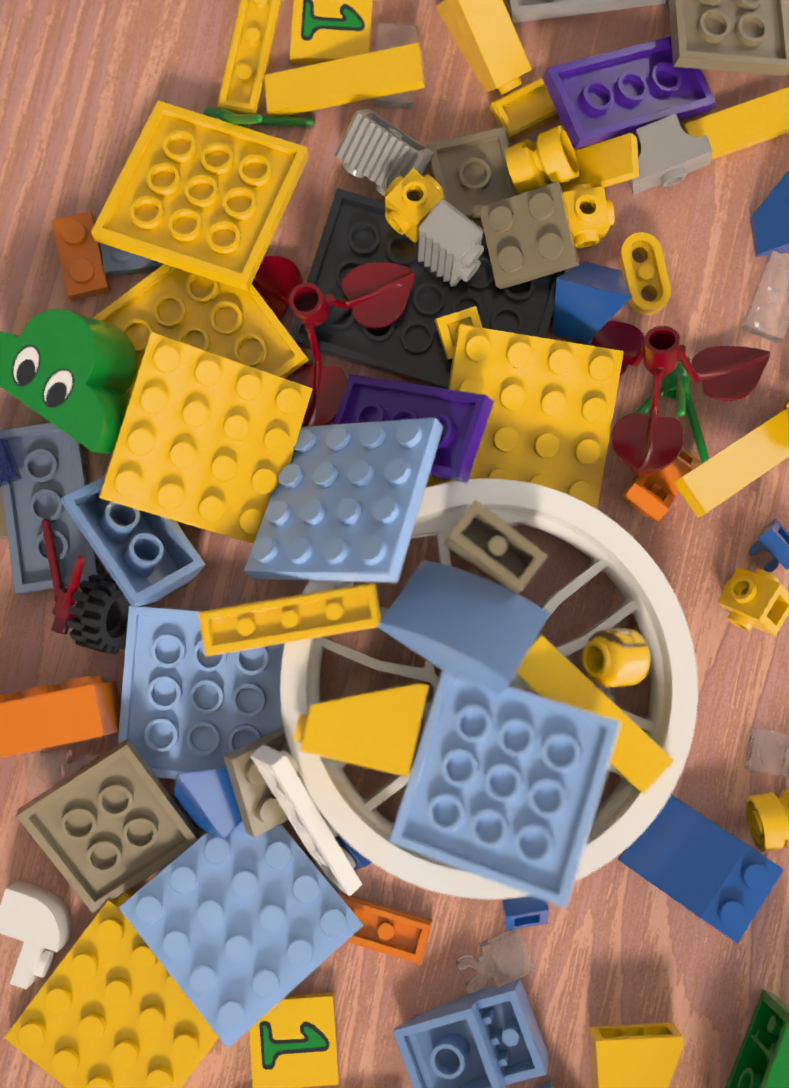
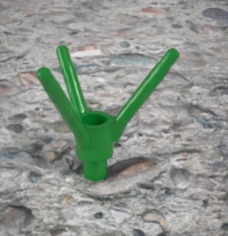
[203,106,315,128]
[635,356,709,463]

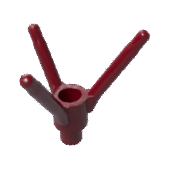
[41,519,110,635]

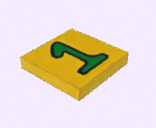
[290,0,373,65]
[249,992,339,1088]

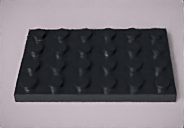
[290,188,566,389]

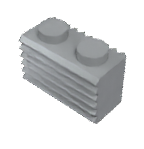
[335,108,434,197]
[417,199,484,287]

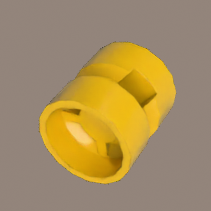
[505,125,580,194]
[745,788,789,852]

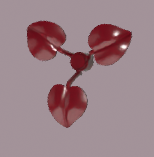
[252,256,415,429]
[576,321,770,474]

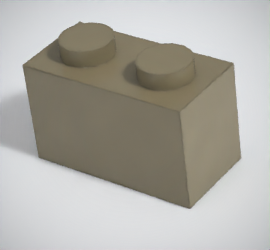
[444,500,548,594]

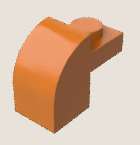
[622,448,701,522]

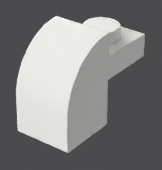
[0,880,71,989]

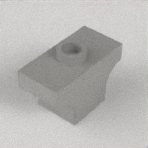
[628,113,713,195]

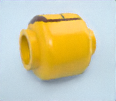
[582,628,650,688]

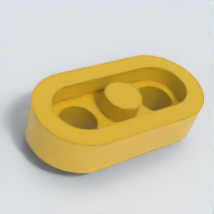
[618,232,671,315]

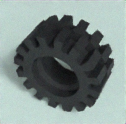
[67,573,131,654]

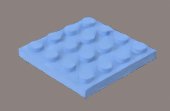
[244,418,443,582]
[118,605,285,779]
[390,670,622,908]
[119,821,363,1049]

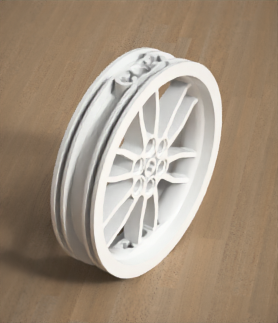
[280,479,698,899]

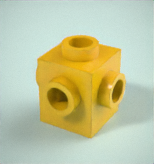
[385,168,445,243]
[563,184,614,248]
[717,567,789,636]

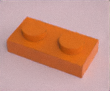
[51,211,111,301]

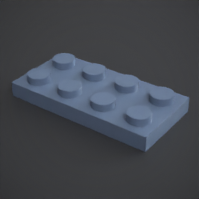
[0,422,101,595]

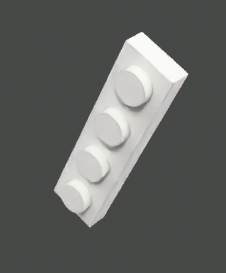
[250,745,362,896]

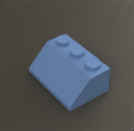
[61,476,205,607]

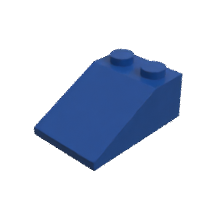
[618,794,784,944]

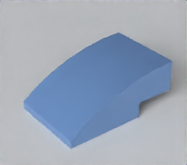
[378,560,550,695]
[393,977,550,1088]

